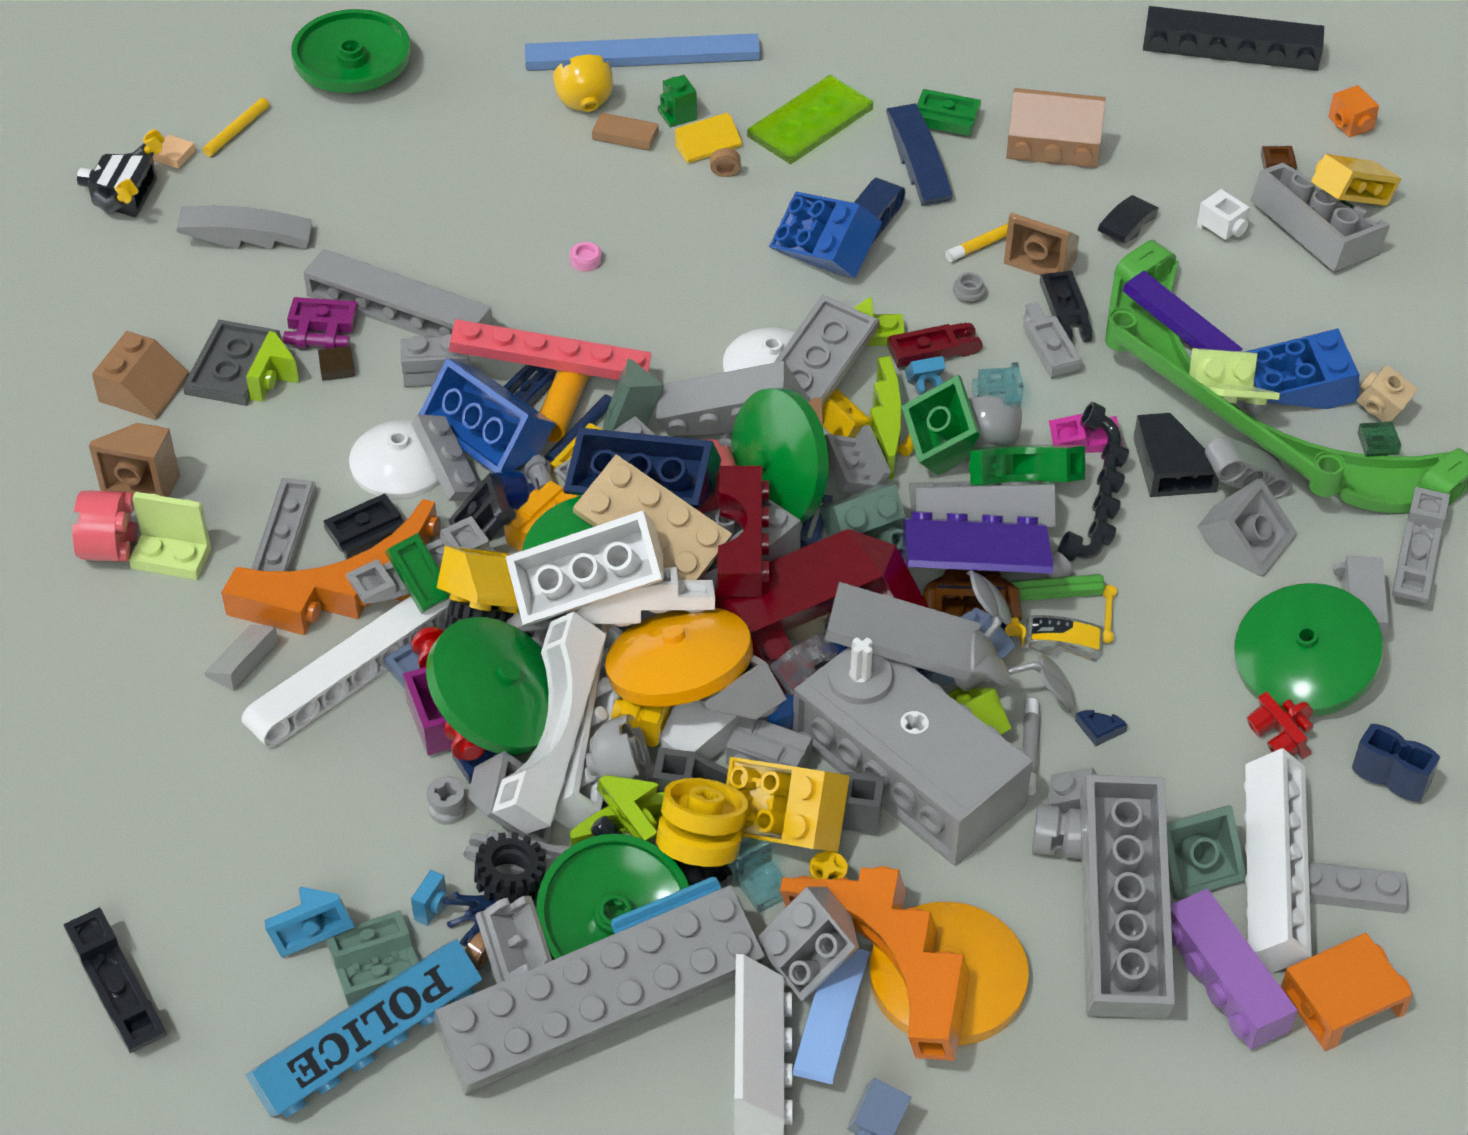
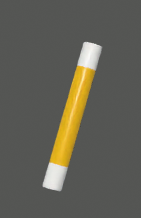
[945,223,1008,262]

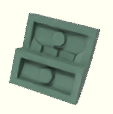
[326,910,419,1006]

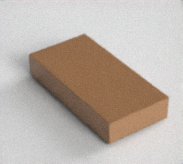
[592,112,659,150]

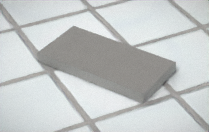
[824,582,981,682]

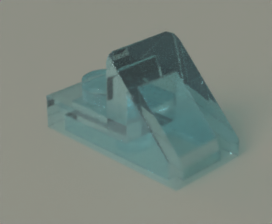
[728,838,783,913]

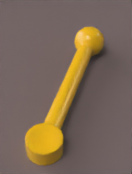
[1100,585,1117,644]

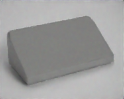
[205,625,279,691]

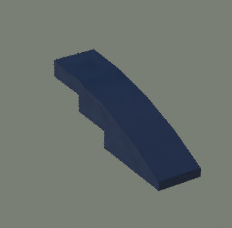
[886,103,953,206]

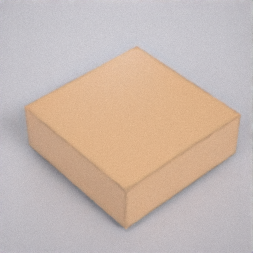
[153,134,196,169]

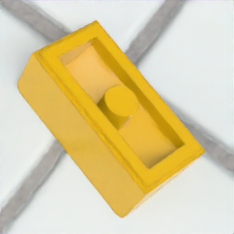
[675,112,742,164]
[822,388,869,438]

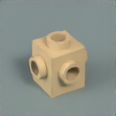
[1356,364,1418,425]

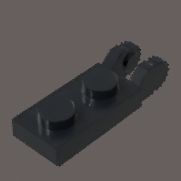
[1039,270,1092,342]

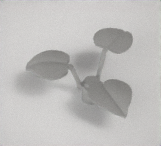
[953,570,1075,712]

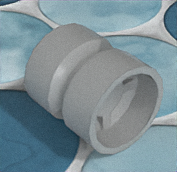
[1032,804,1082,859]

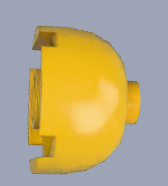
[553,54,613,112]

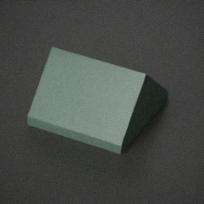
[602,358,664,431]
[1167,805,1246,900]

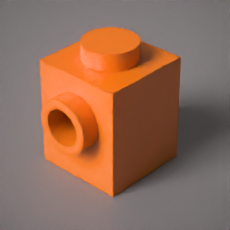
[1328,85,1380,138]

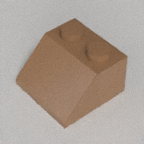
[1004,212,1079,275]
[92,331,189,420]
[89,423,180,497]

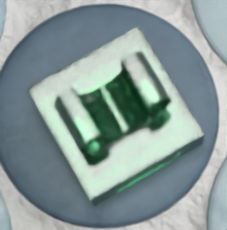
[1357,421,1401,457]

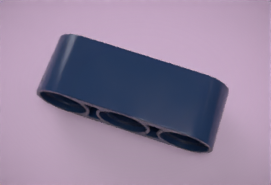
[854,177,906,244]

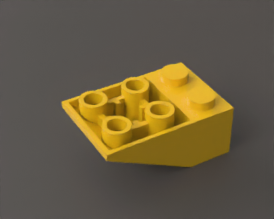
[726,757,850,852]

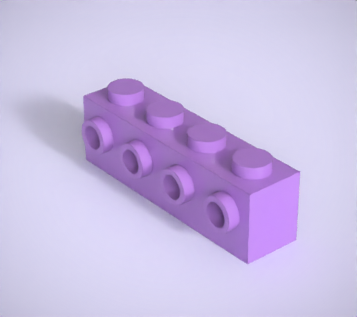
[1170,888,1298,1050]

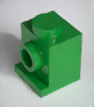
[658,74,697,128]

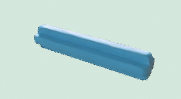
[611,877,722,934]

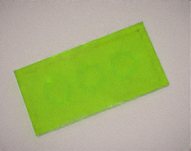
[747,75,873,165]

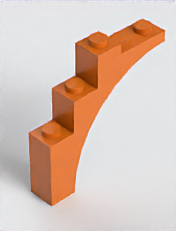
[221,499,441,635]
[780,866,969,1061]

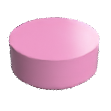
[570,242,602,272]

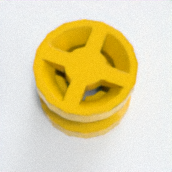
[809,851,848,880]

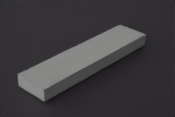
[252,478,316,571]

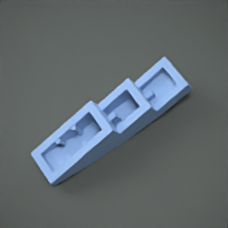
[792,949,870,1084]

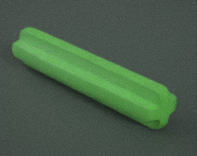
[1010,574,1105,601]

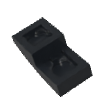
[1097,195,1159,243]

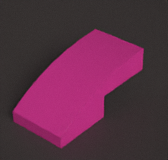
[1049,414,1123,453]

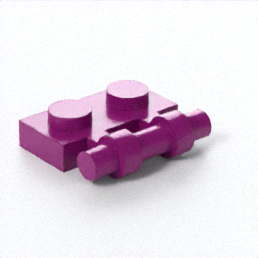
[283,297,358,349]

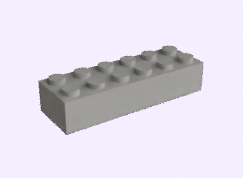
[1080,775,1175,1019]

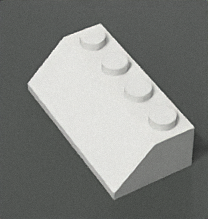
[506,511,663,626]
[734,954,792,1135]

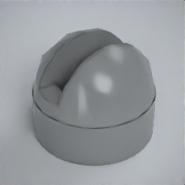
[1042,552,1072,578]

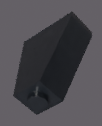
[1133,413,1219,497]

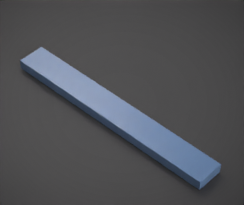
[525,33,760,70]

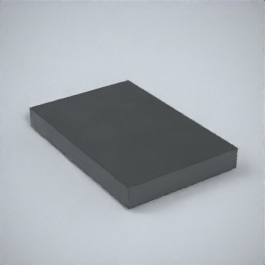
[183,319,281,406]

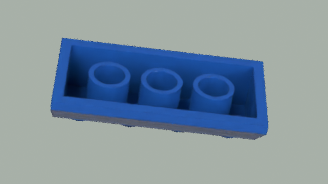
[418,358,556,477]

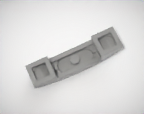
[1392,487,1450,603]
[346,516,489,604]

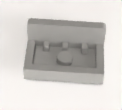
[825,425,891,493]

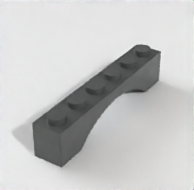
[652,747,885,834]

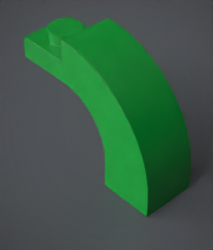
[969,445,1085,485]

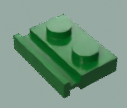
[917,89,981,136]

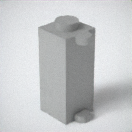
[1333,556,1389,641]

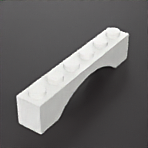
[492,612,606,834]

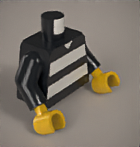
[77,129,165,217]

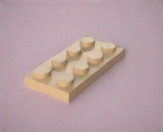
[573,454,732,580]

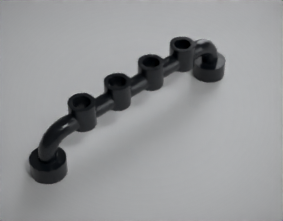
[1057,401,1129,562]

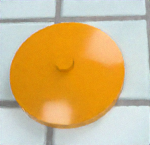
[605,608,753,707]
[869,902,1029,1046]

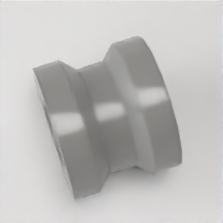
[427,776,466,825]

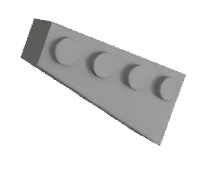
[1251,163,1390,272]
[656,361,807,436]

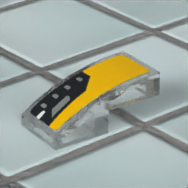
[1025,615,1104,662]

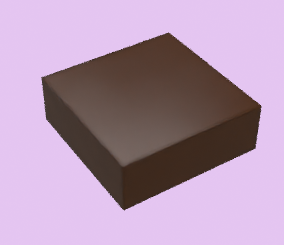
[1261,146,1297,170]

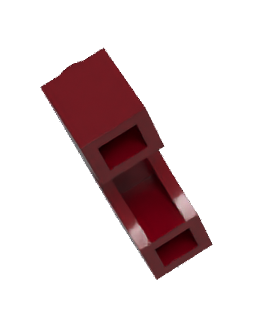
[717,466,769,597]

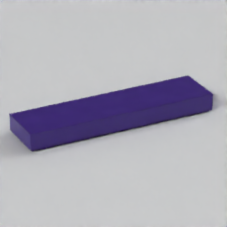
[1122,271,1243,352]

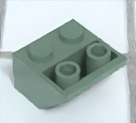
[819,484,906,554]

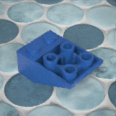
[769,191,882,278]
[1245,328,1360,409]

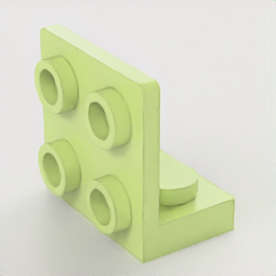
[1189,348,1280,405]
[129,492,212,580]

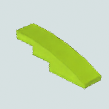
[869,356,901,479]

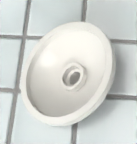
[723,327,795,372]
[349,420,440,499]

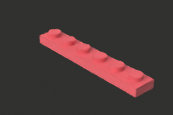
[449,319,651,380]

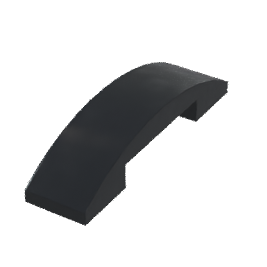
[63,907,167,1053]

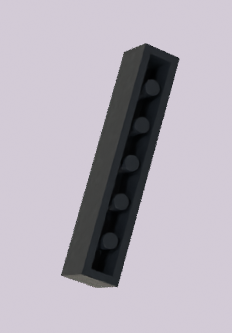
[1143,6,1325,71]

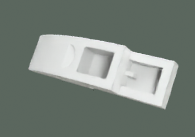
[566,567,715,627]

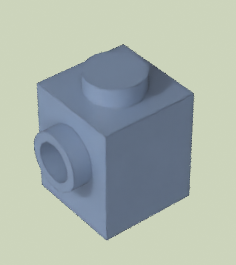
[846,1078,911,1135]

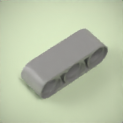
[1205,437,1292,499]

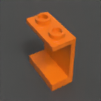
[1281,933,1413,1052]

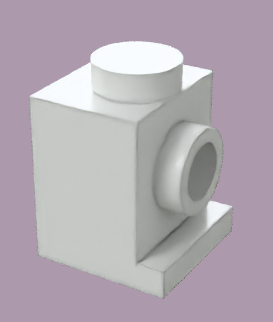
[1196,189,1250,240]

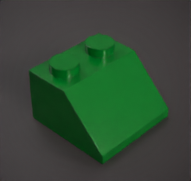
[901,375,980,475]

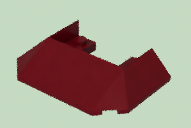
[715,529,928,719]

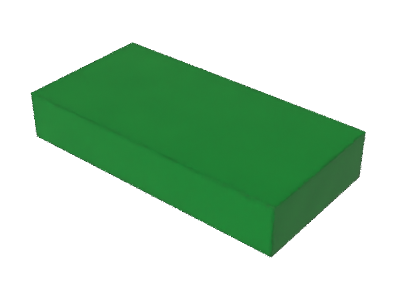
[385,533,450,614]

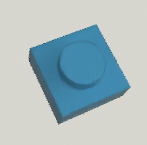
[411,870,449,926]

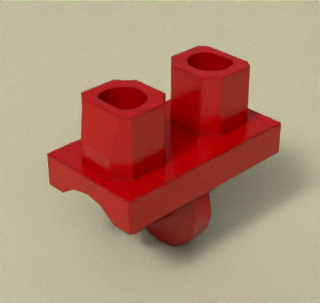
[1246,691,1314,760]

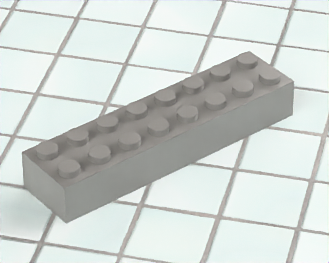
[434,885,765,1095]

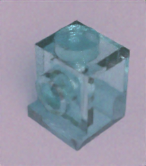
[972,362,1024,408]

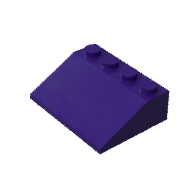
[901,511,1054,574]

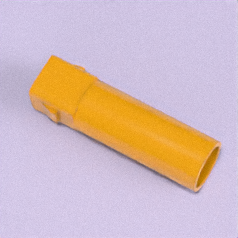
[540,370,592,442]

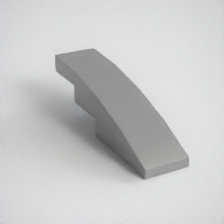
[176,205,312,250]

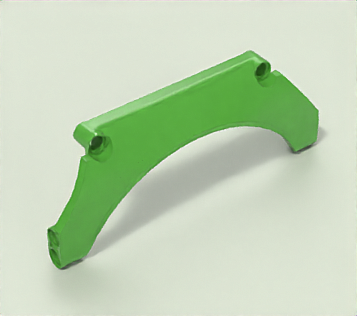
[1105,240,1468,514]

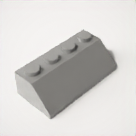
[909,481,1055,527]

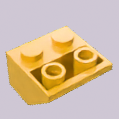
[437,546,519,614]

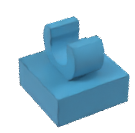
[905,356,946,395]

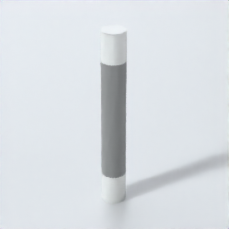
[1023,698,1039,795]

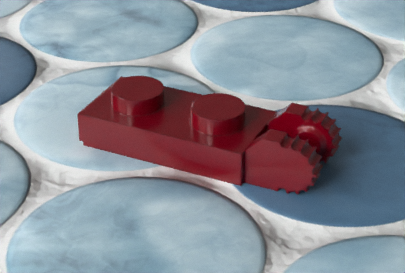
[887,322,983,368]

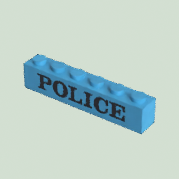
[245,939,483,1118]

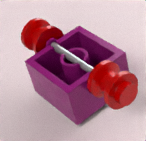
[403,627,485,760]

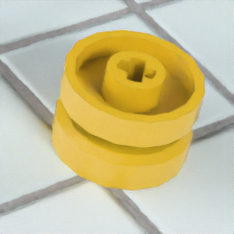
[656,778,748,867]

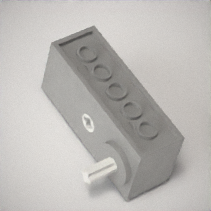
[792,637,1033,866]

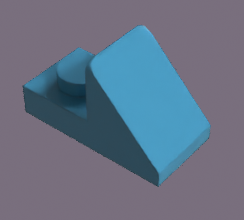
[264,887,355,958]

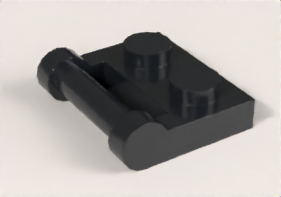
[448,473,516,542]

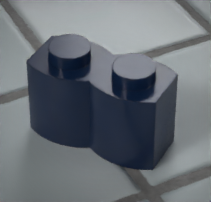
[1352,724,1440,802]

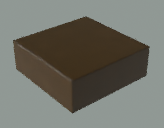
[318,346,355,381]

